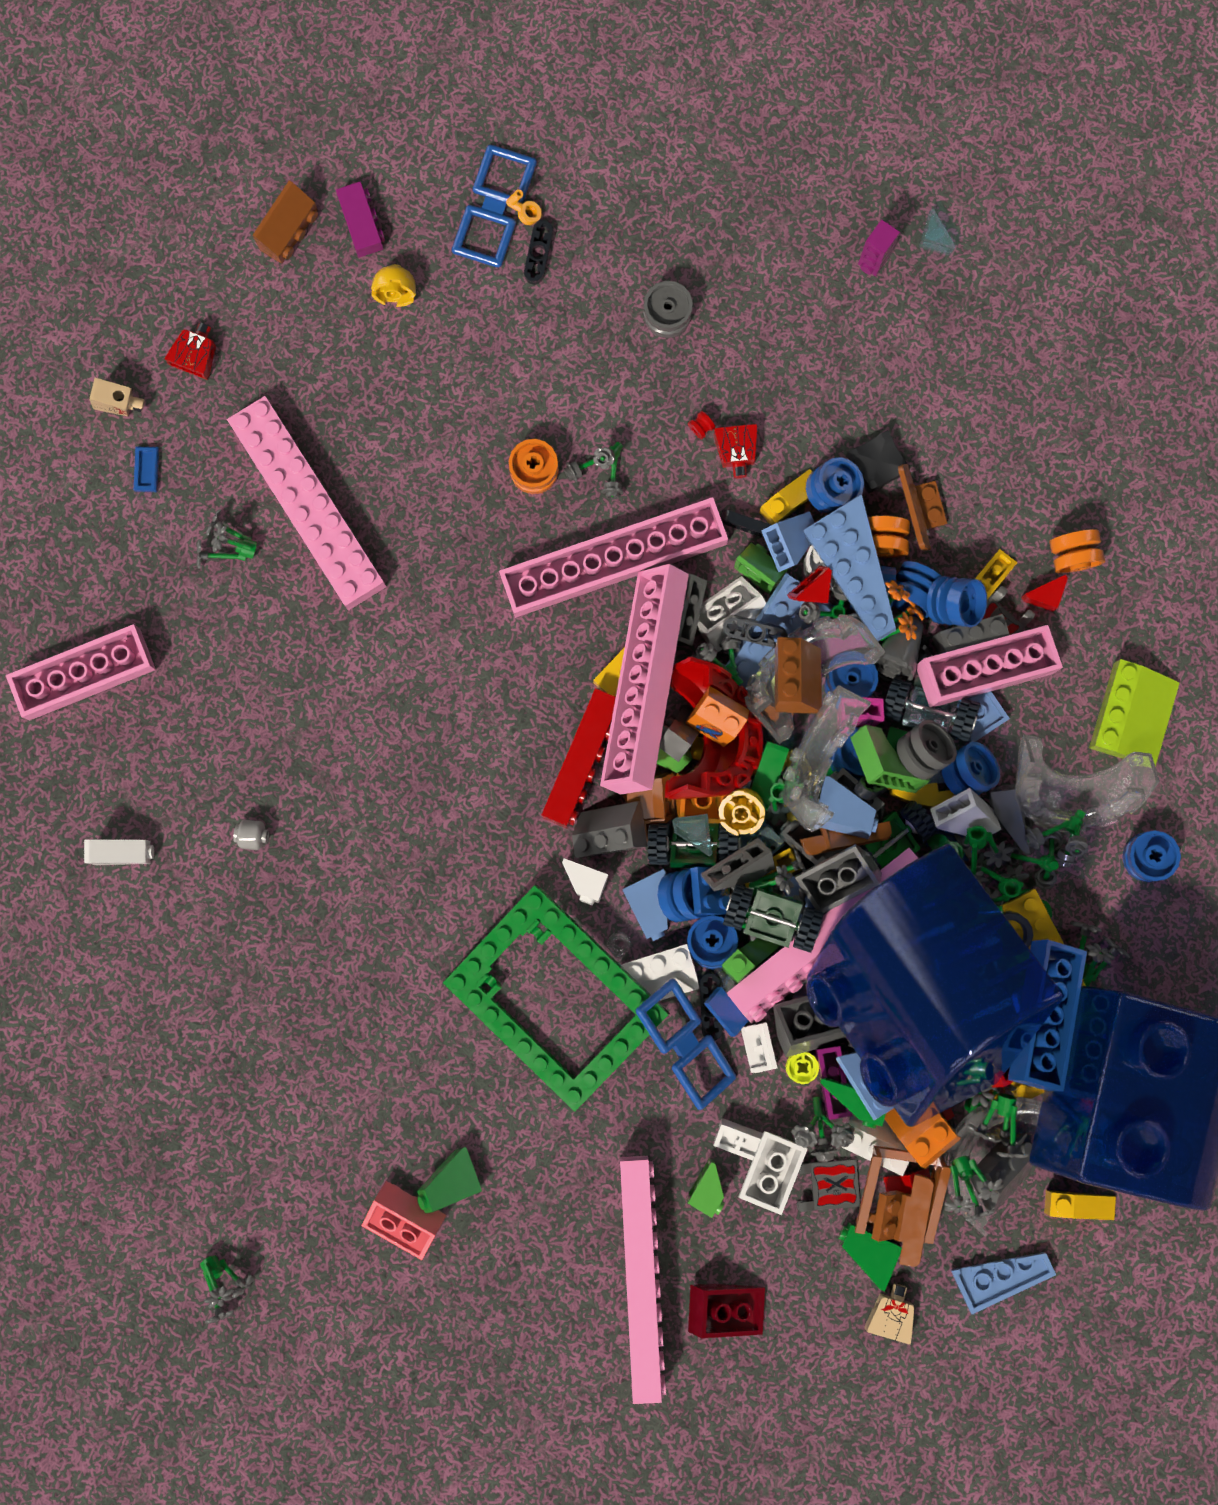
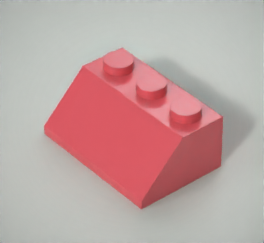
[362,1181,447,1260]

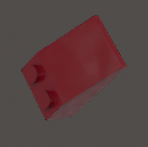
[688,1284,765,1339]

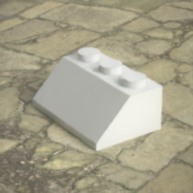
[697,576,766,652]
[562,859,608,906]
[621,944,700,1001]
[842,1113,909,1176]
[738,1131,807,1215]

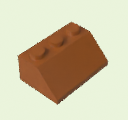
[252,180,318,264]
[775,637,822,714]

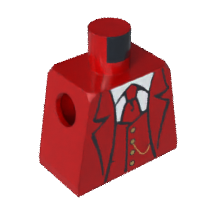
[164,323,216,380]
[713,424,757,479]

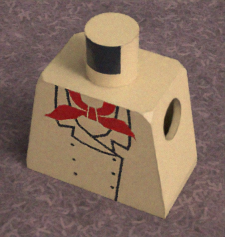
[90,378,145,416]
[865,1283,914,1344]

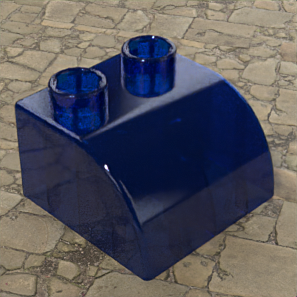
[806,844,1063,1127]
[1029,985,1218,1211]

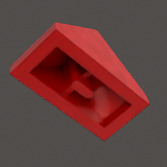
[787,565,832,603]
[1021,574,1068,612]
[883,1167,931,1194]

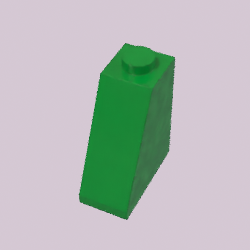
[750,741,789,810]
[417,1147,482,1213]
[838,1222,902,1292]

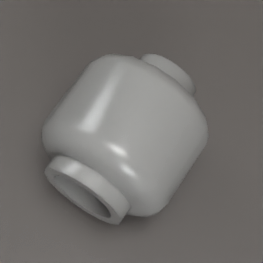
[233,819,269,850]

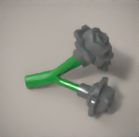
[791,1097,855,1162]

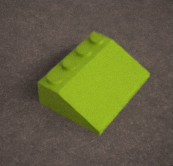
[1089,659,1180,768]

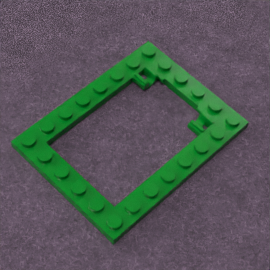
[443,884,670,1112]

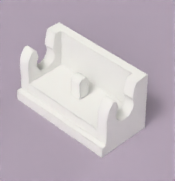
[741,1022,777,1073]
[714,1118,763,1160]

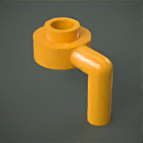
[506,189,542,225]

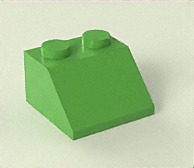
[734,543,787,595]
[686,1158,725,1218]

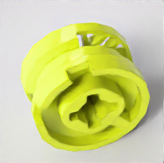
[785,1052,819,1084]

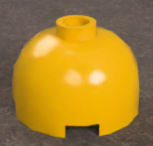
[371,264,416,307]
[719,788,765,836]

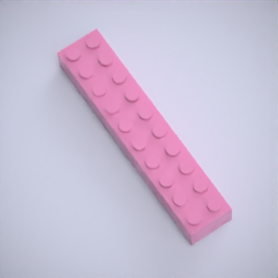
[227,396,386,611]
[499,497,728,618]
[600,564,689,794]
[727,848,931,1023]
[620,1156,666,1404]

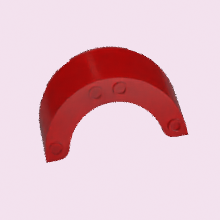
[665,657,763,799]

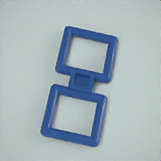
[452,145,537,268]
[636,978,736,1110]

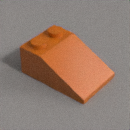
[885,1091,961,1169]

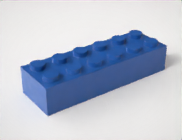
[1008,940,1087,1091]

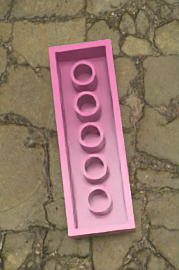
[6,624,156,721]
[916,625,1063,708]

